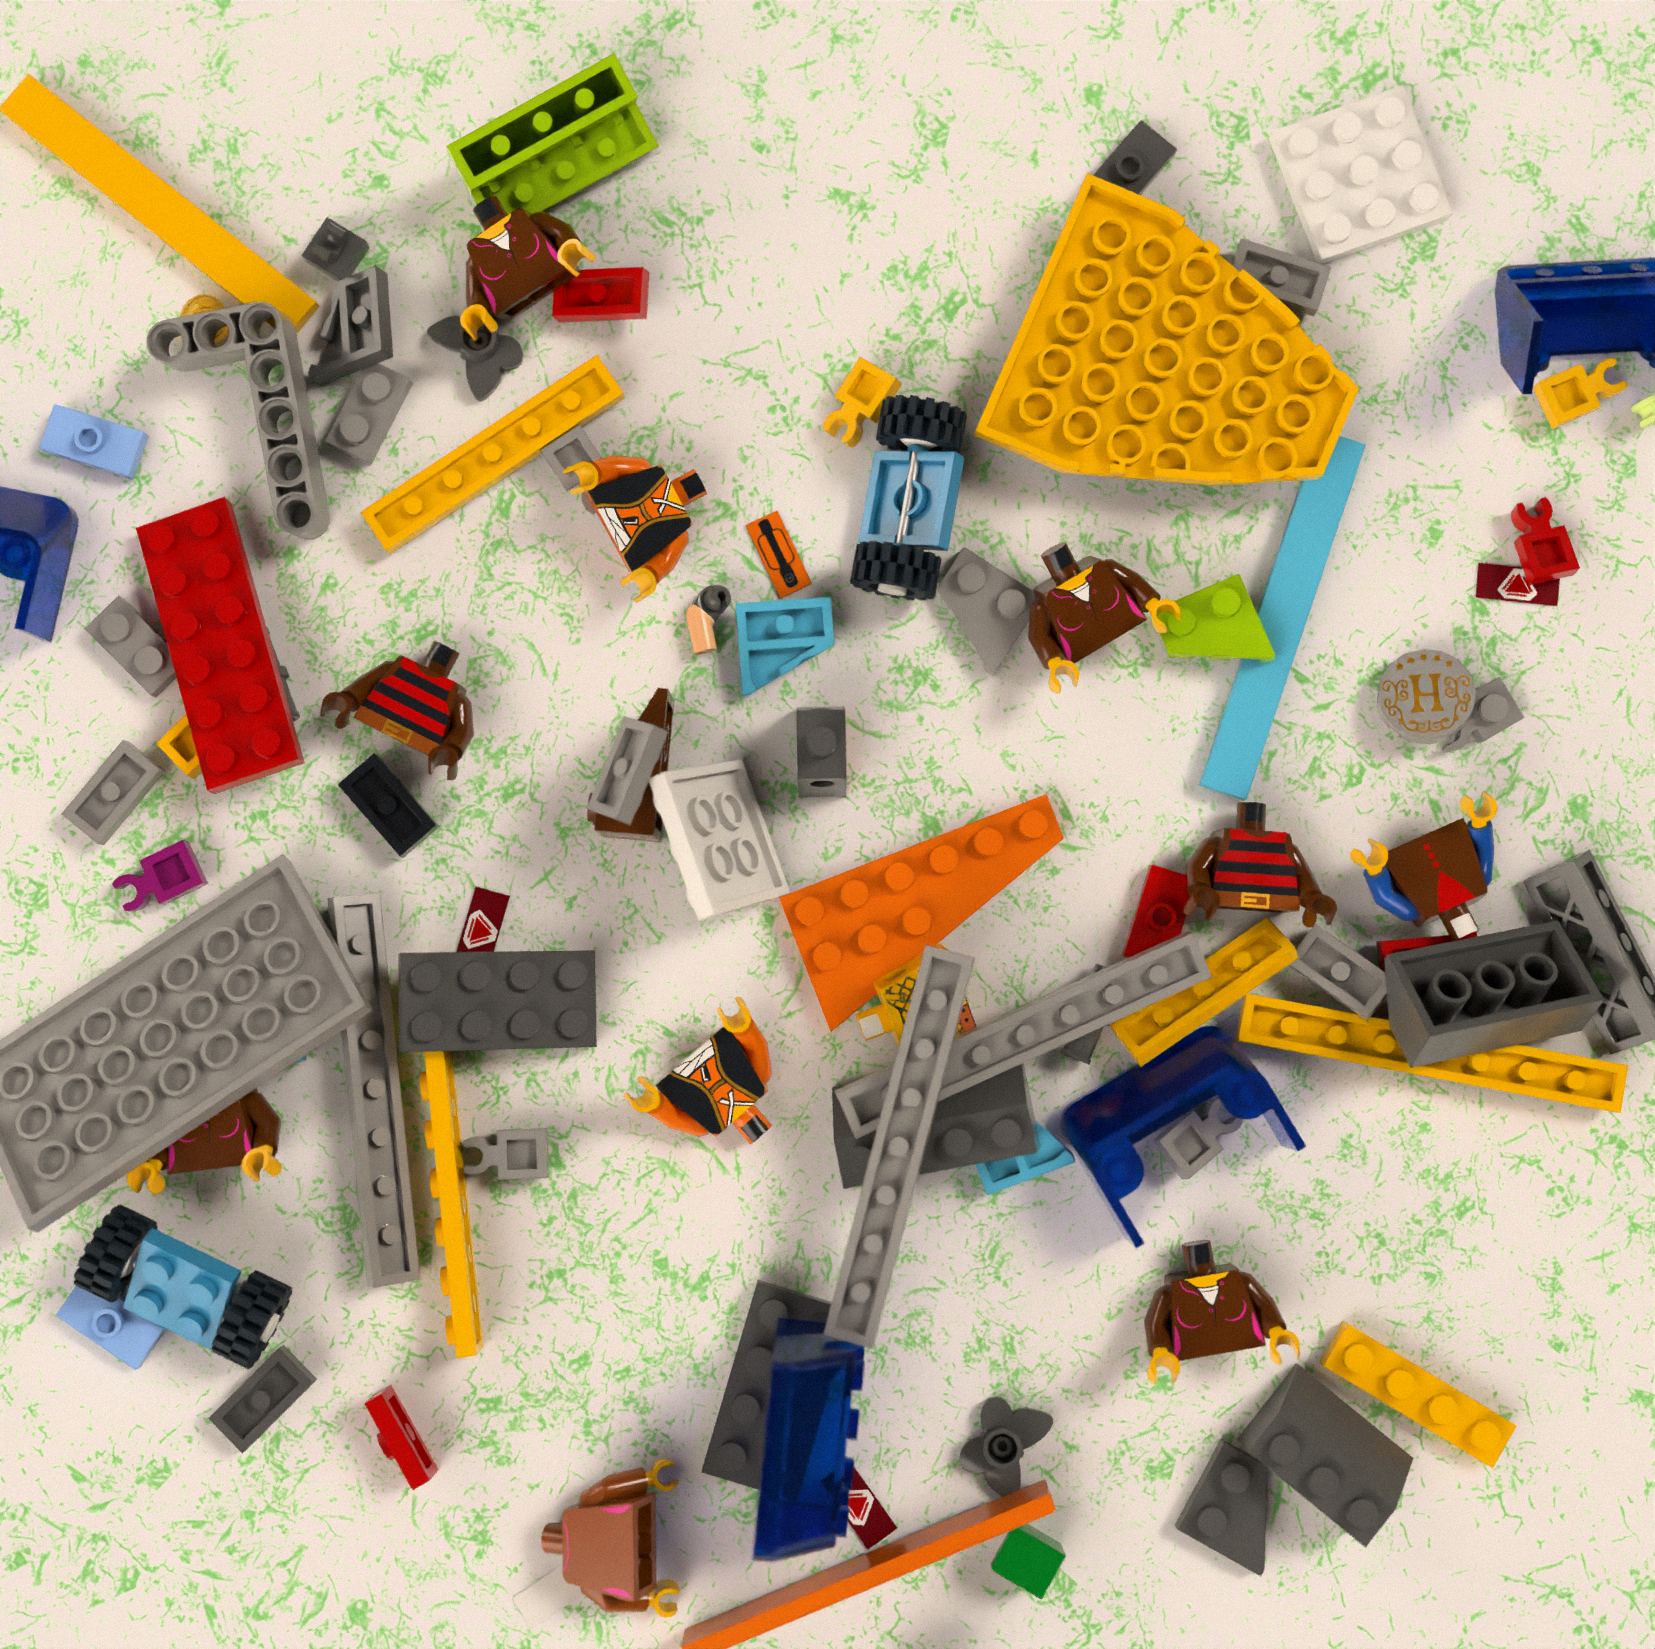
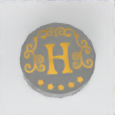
[1377,649,1476,744]

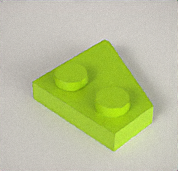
[1150,574,1276,663]

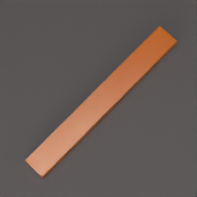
[681,1479,1056,1649]

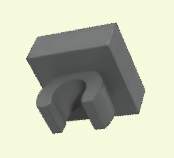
[301,217,370,281]

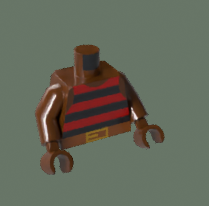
[320,641,474,780]
[1183,802,1337,927]

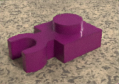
[112,840,208,912]

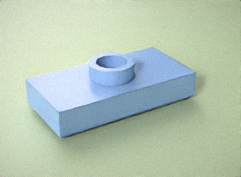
[39,404,149,480]
[56,1286,166,1370]

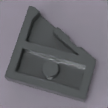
[308,266,393,386]
[1175,1439,1267,1576]

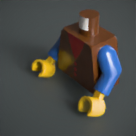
[1350,791,1497,941]

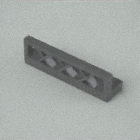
[1523,849,1655,1055]

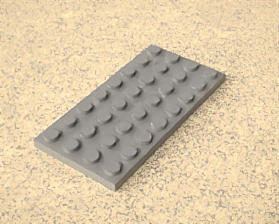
[0,854,373,1232]

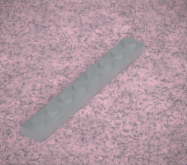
[328,893,420,1288]
[834,931,1212,1139]
[824,945,976,1349]

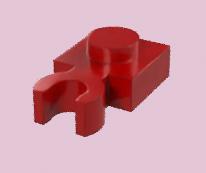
[1511,497,1580,585]

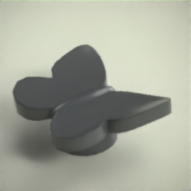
[427,311,524,402]
[959,1396,1053,1497]

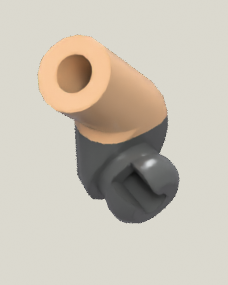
[686,585,731,655]

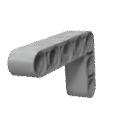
[146,302,330,539]

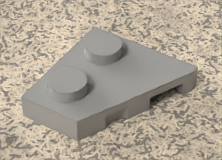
[937,547,1035,676]

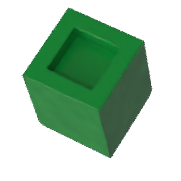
[991,1524,1066,1600]

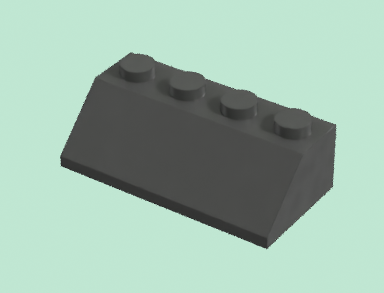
[1384,920,1604,1068]
[832,1063,1041,1189]

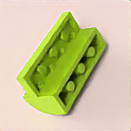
[446,53,659,214]

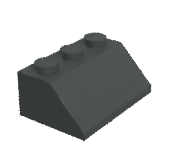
[1237,1363,1413,1548]

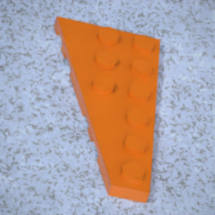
[779,794,1064,1032]

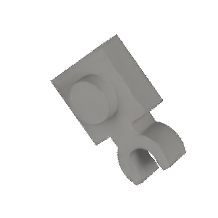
[540,425,602,515]
[1443,677,1525,753]
[1153,1096,1243,1179]
[463,1128,549,1180]

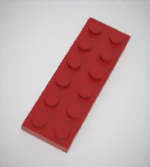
[136,497,305,794]

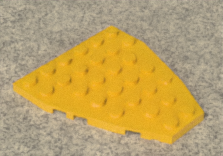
[974,173,1359,486]

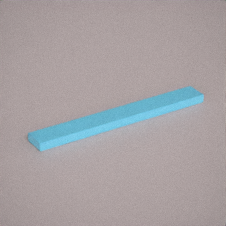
[1198,436,1366,801]

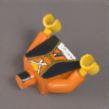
[563,455,707,603]
[625,997,772,1145]

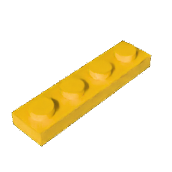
[1110,917,1299,1067]
[1319,1321,1517,1468]

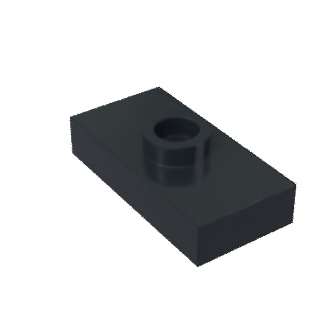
[337,753,440,858]

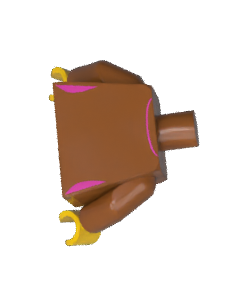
[541,1458,680,1618]

